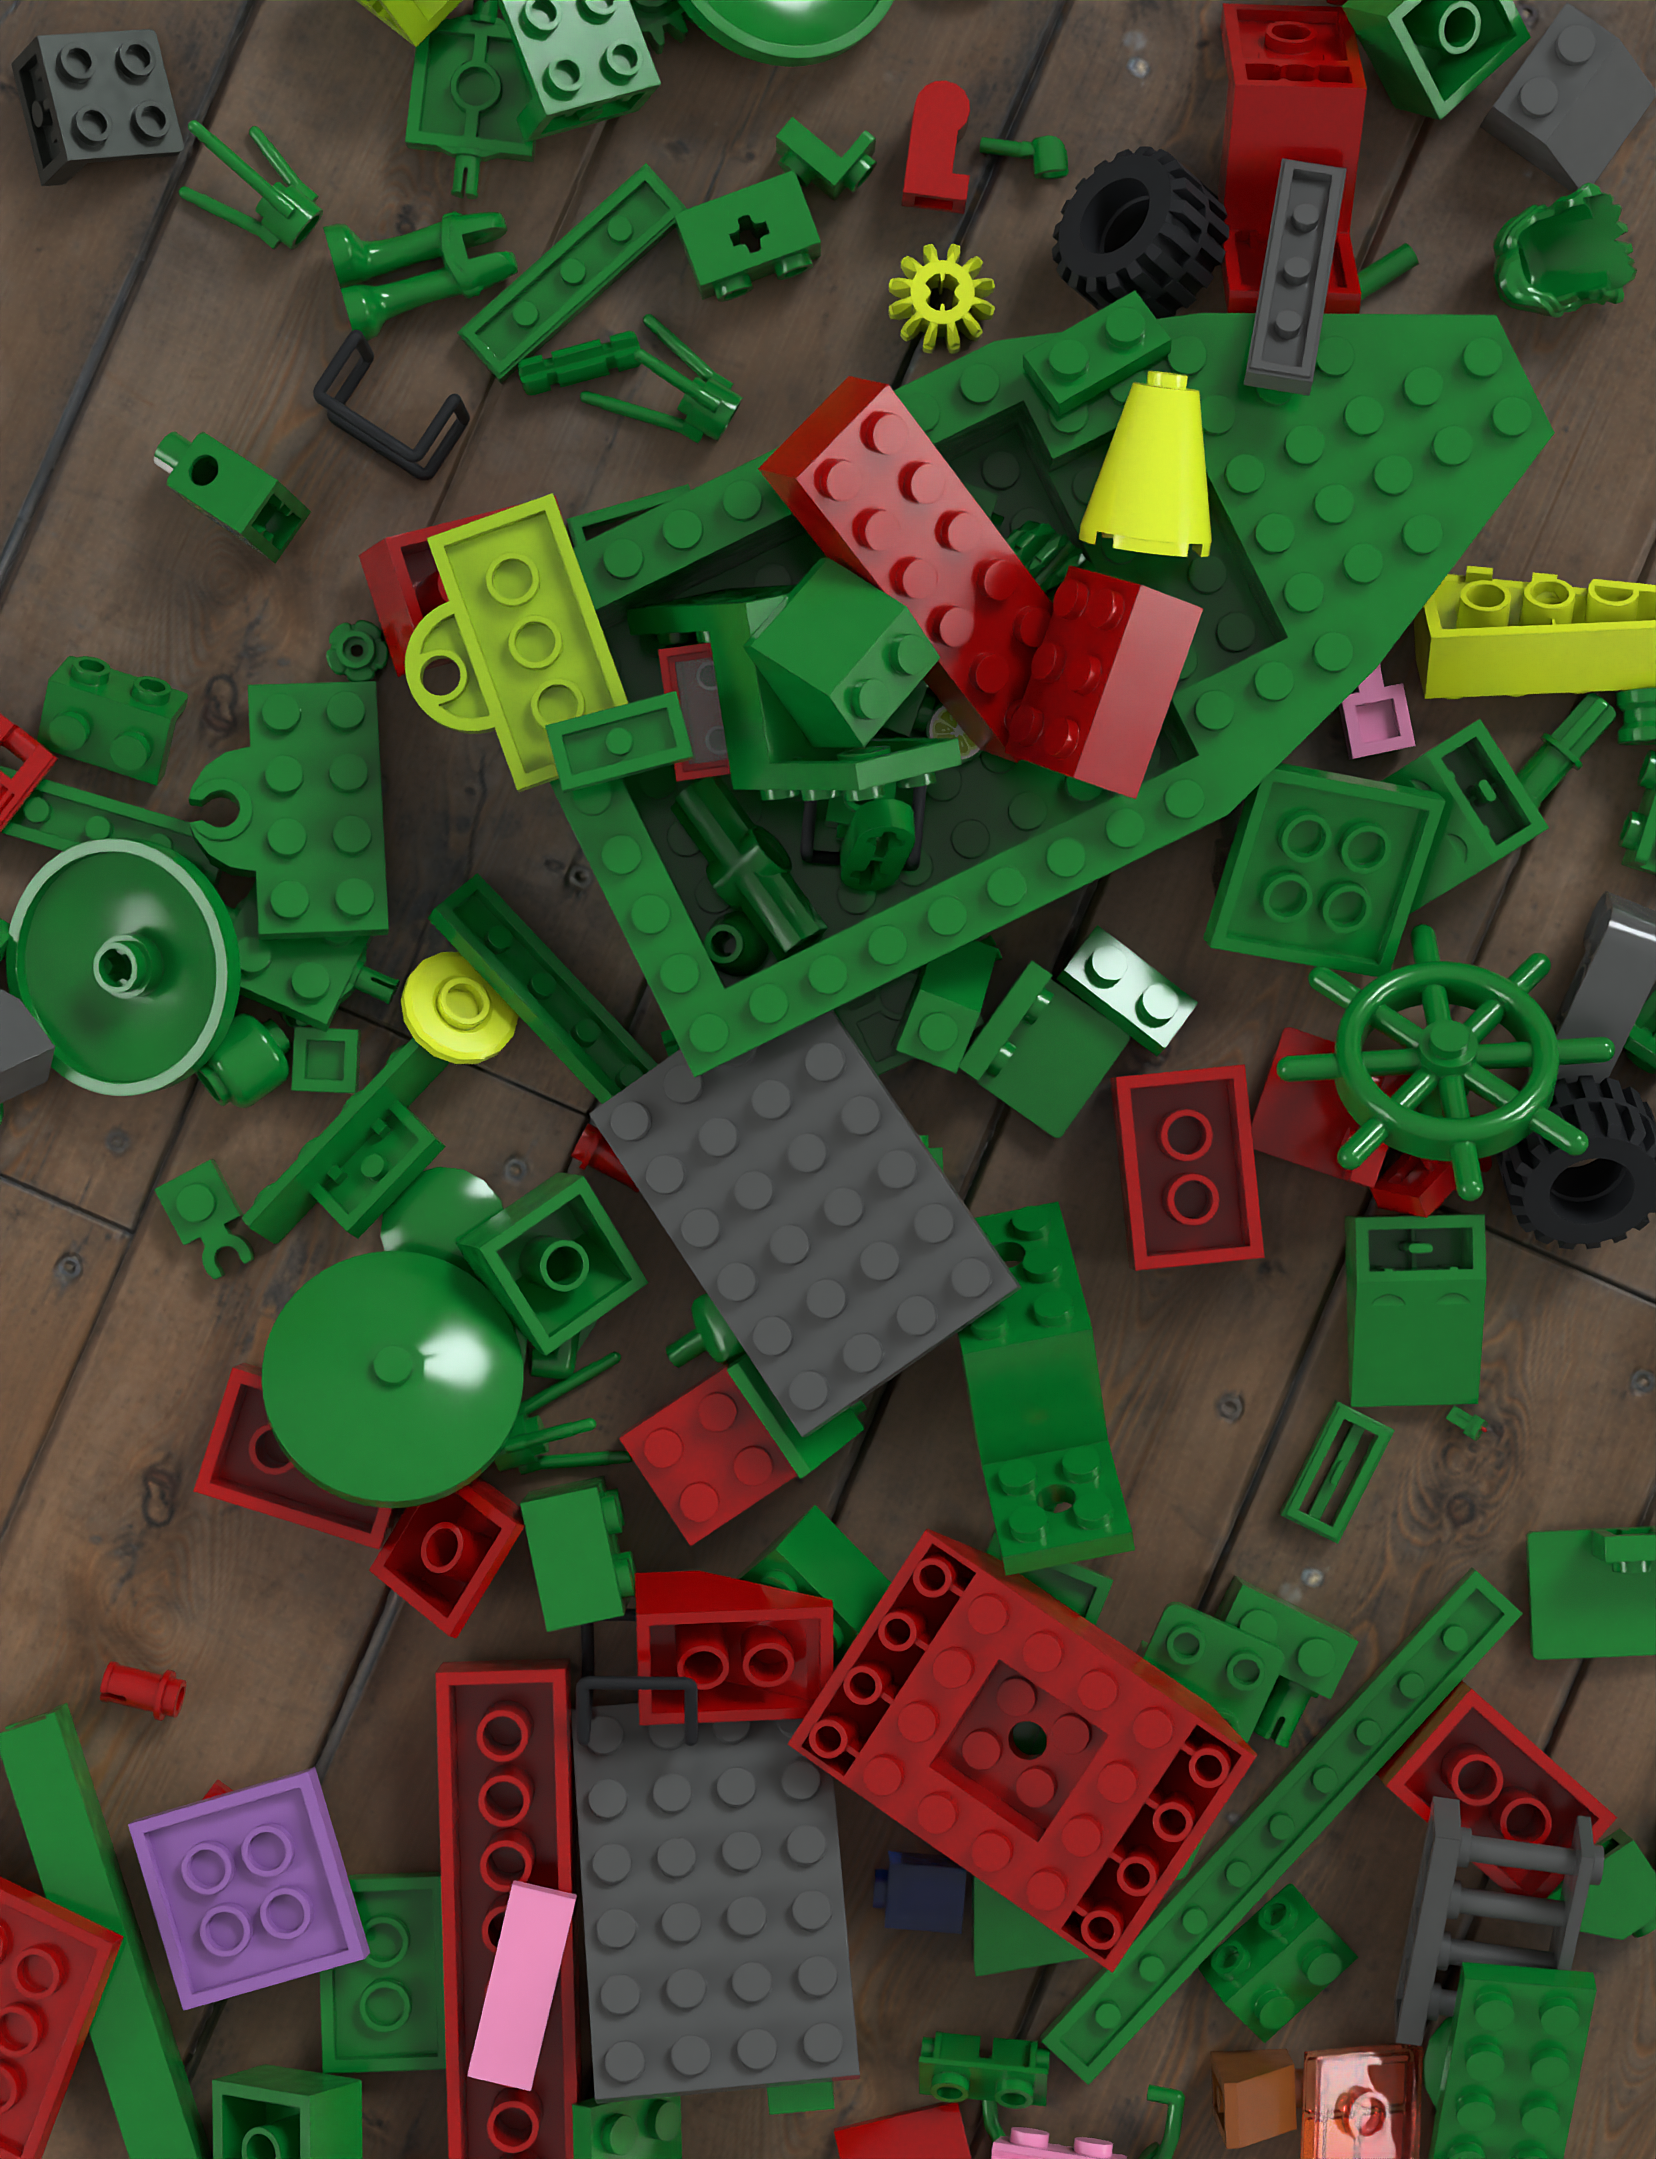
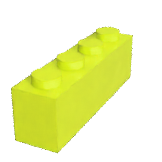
[1414,566,1656,699]

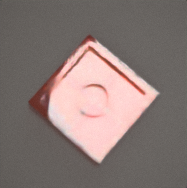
[1300,2043,1423,2159]

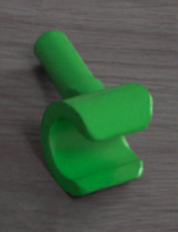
[979,135,1069,180]

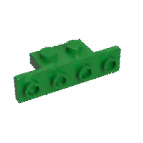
[242,1038,449,1244]

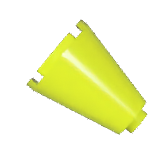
[1079,371,1212,557]

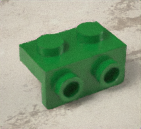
[37,656,188,786]
[1199,1884,1359,2043]

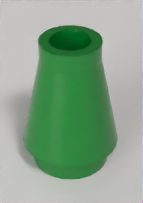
[704,911,769,976]

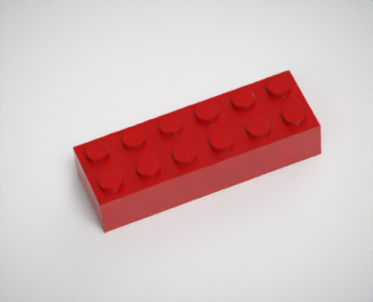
[758,376,1054,763]

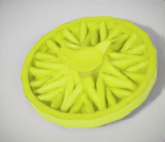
[401,952,519,1064]

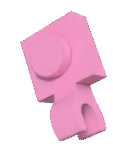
[1339,664,1416,760]

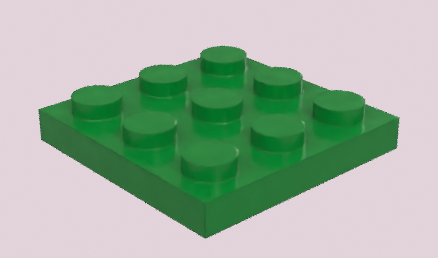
[1203,763,1446,977]

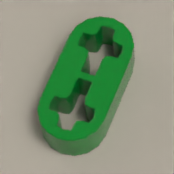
[839,799,915,891]

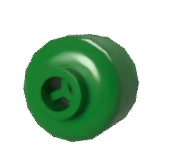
[196,1013,292,1108]

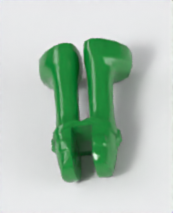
[323,211,518,341]

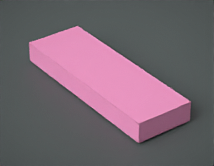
[467,1880,577,2091]

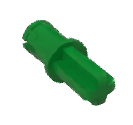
[1516,693,1617,809]

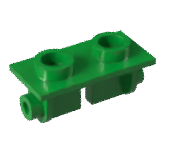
[919,2031,1050,2109]

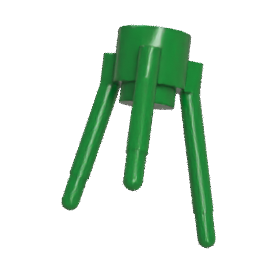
[178,120,323,250]
[580,314,743,444]
[494,1351,633,1475]

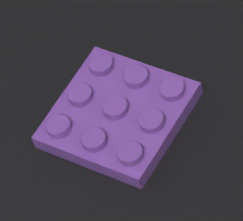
[128,1767,370,2011]

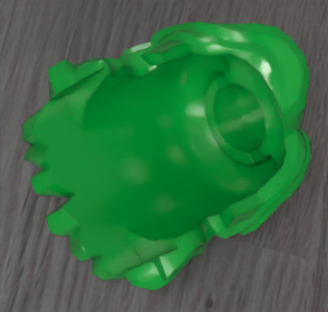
[1493,182,1637,318]

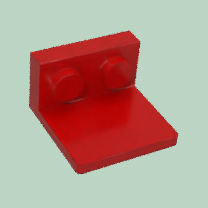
[1251,1027,1412,1188]

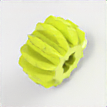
[888,244,995,354]

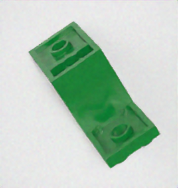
[626,584,962,801]
[957,1201,1135,1576]

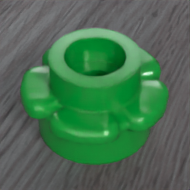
[326,620,389,682]

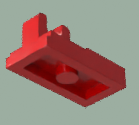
[1370,1115,1492,1218]

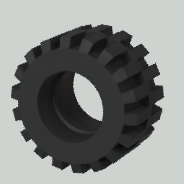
[1052,146,1229,319]
[1496,1075,1656,1250]

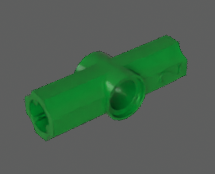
[670,776,828,962]

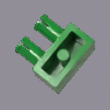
[1214,1575,1359,1748]

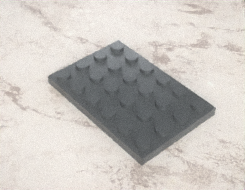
[589,1010,1022,1437]
[571,1703,860,2104]

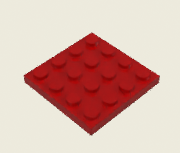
[0,1876,124,2159]

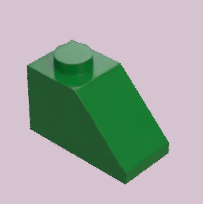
[891,940,998,1074]
[1547,1828,1656,1940]

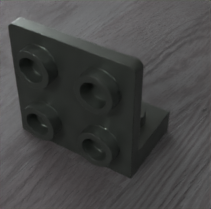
[11,29,184,186]

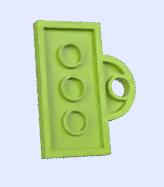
[405,493,628,792]

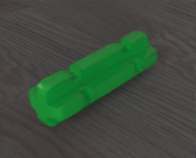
[518,331,641,396]

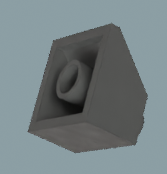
[1479,2,1656,193]

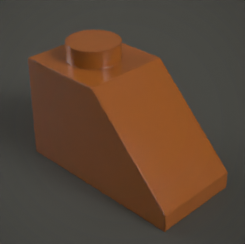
[1210,2049,1306,2149]

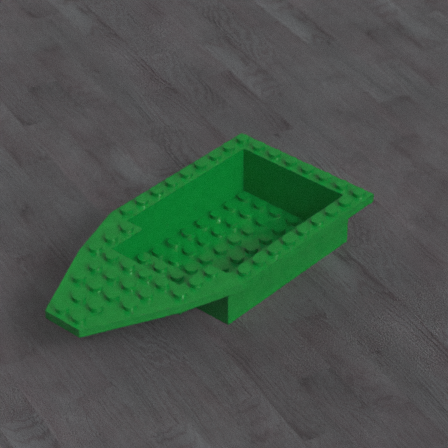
[549,313,1555,1078]

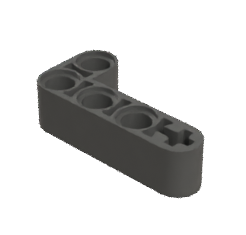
[1520,891,1656,1091]

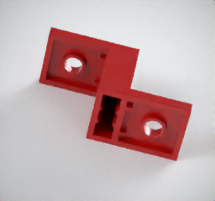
[1218,3,1367,314]

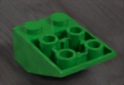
[1380,719,1549,914]
[1345,1212,1487,1407]

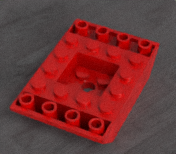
[787,1529,1258,1973]

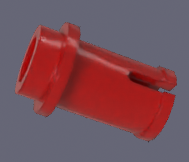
[570,1123,639,1193]
[100,1661,186,1721]

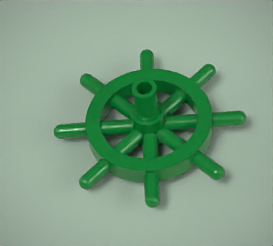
[1276,924,1615,1201]

